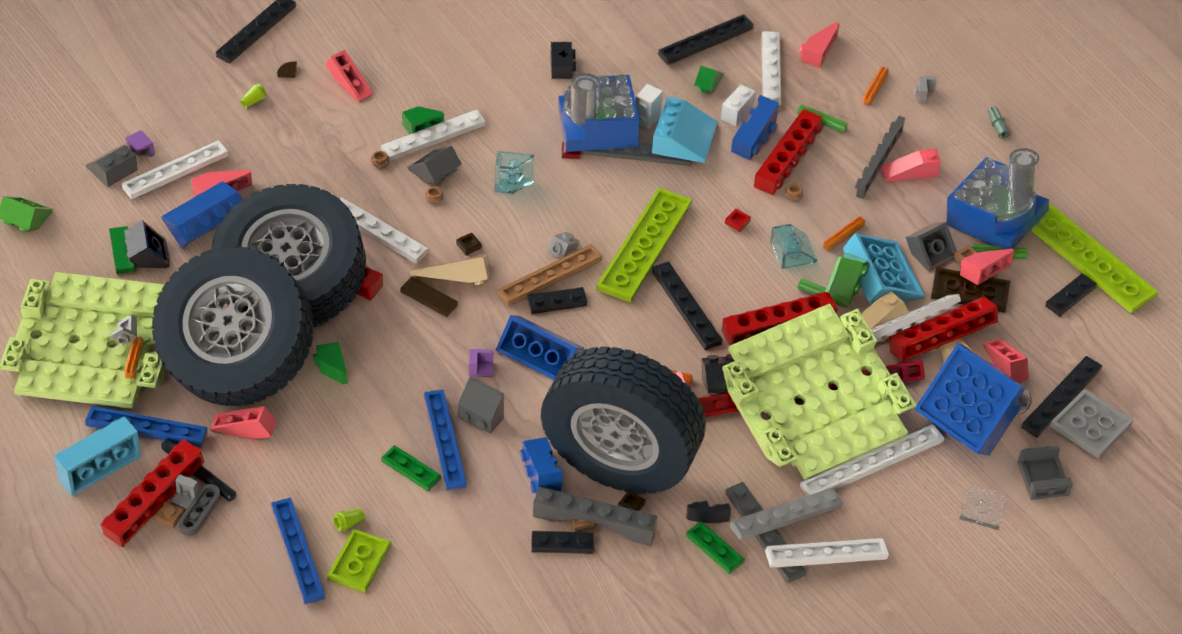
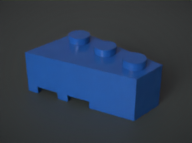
[731,95,779,160]
[520,437,562,494]

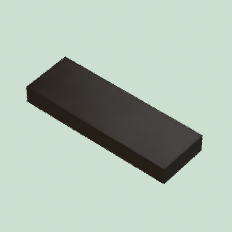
[400,276,458,317]

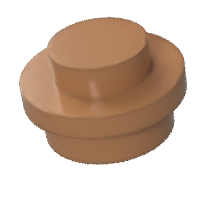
[371,151,389,167]
[785,183,803,200]
[425,186,444,204]

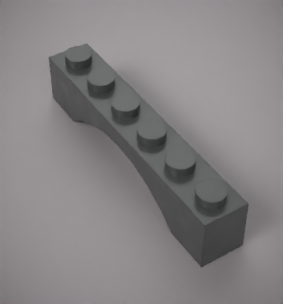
[533,486,658,546]

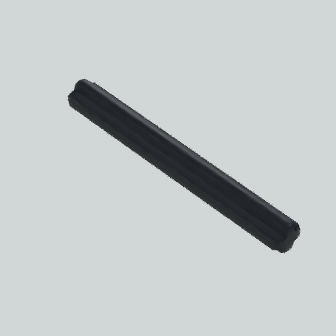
[161,439,237,502]

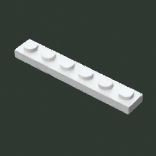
[761,31,781,110]
[381,110,485,162]
[122,140,228,200]
[340,197,428,264]
[870,294,961,342]
[765,538,889,568]

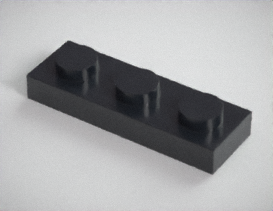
[1045,273,1097,317]
[527,287,587,314]
[531,531,594,554]

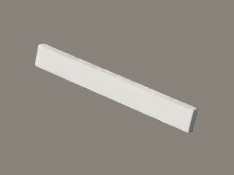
[800,424,944,496]

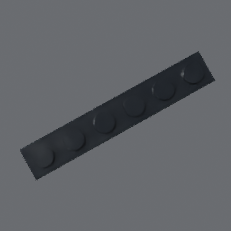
[216,0,296,64]
[658,14,754,65]
[652,261,723,350]
[1021,356,1103,438]

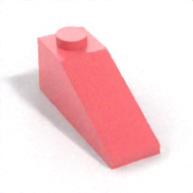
[799,22,840,67]
[325,49,373,102]
[881,148,941,181]
[191,170,252,196]
[960,248,1015,285]
[983,339,1029,383]
[210,406,277,439]

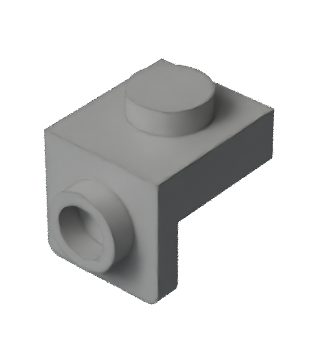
[915,76,937,104]
[548,232,580,259]
[110,315,137,345]
[172,474,199,510]

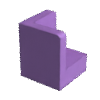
[126,130,154,156]
[469,349,494,377]

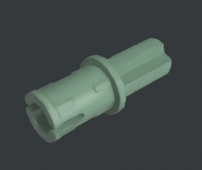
[988,106,1010,138]

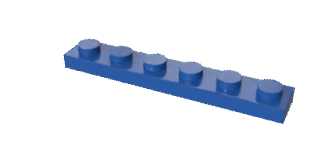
[424,389,466,490]
[85,406,208,447]
[271,497,325,605]

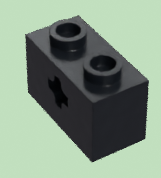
[550,42,576,79]

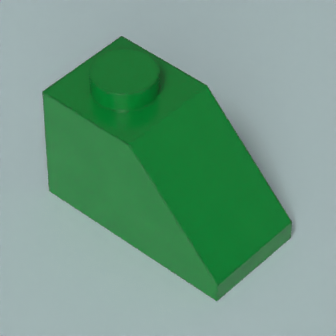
[694,65,724,94]
[402,106,444,135]
[313,342,347,384]

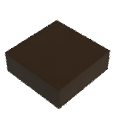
[456,232,482,255]
[618,490,646,511]

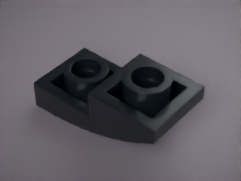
[686,501,731,523]

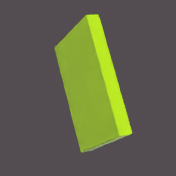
[327,529,391,593]

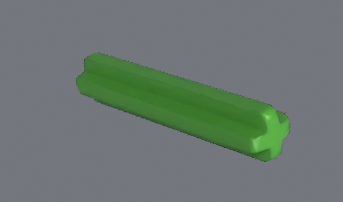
[797,105,848,132]
[972,244,1027,259]
[797,279,852,308]

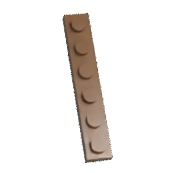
[498,244,602,306]

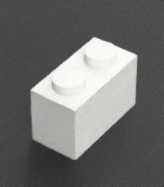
[636,84,663,129]
[721,84,756,127]

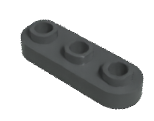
[179,484,220,536]

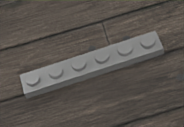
[730,488,843,541]

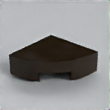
[277,61,297,78]

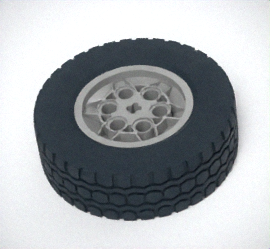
[211,184,366,327]
[152,246,314,406]
[541,347,706,494]

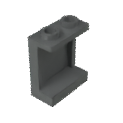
[1018,446,1073,500]

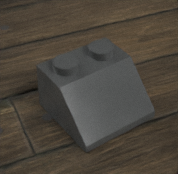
[86,145,138,187]
[408,145,462,184]
[905,222,957,271]
[458,376,504,434]

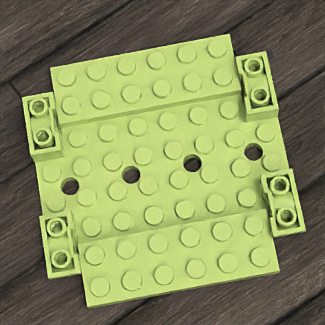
[0,272,167,409]
[722,304,917,481]

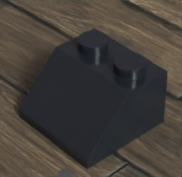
[124,220,170,268]
[701,354,734,393]

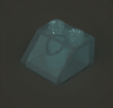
[495,151,535,194]
[770,224,817,269]

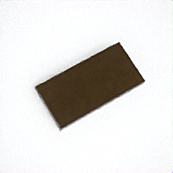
[931,267,1010,312]

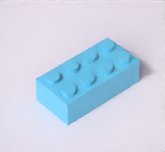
[54,417,141,496]

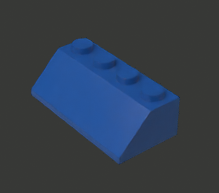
[161,181,243,249]
[495,315,584,379]

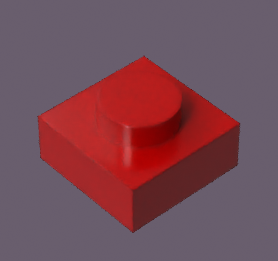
[725,208,751,232]

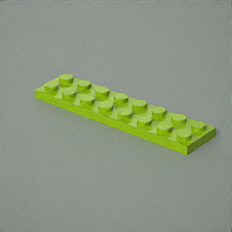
[596,187,692,303]
[1031,204,1158,313]

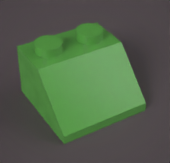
[0,196,53,232]
[825,253,868,298]

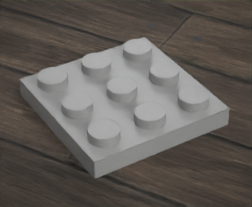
[1050,389,1133,459]

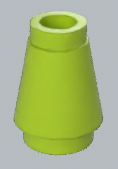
[240,84,267,108]
[333,509,365,531]

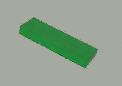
[109,226,135,274]
[381,445,441,492]
[686,521,744,574]

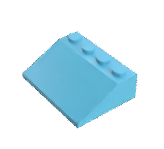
[652,97,718,163]
[843,233,925,304]

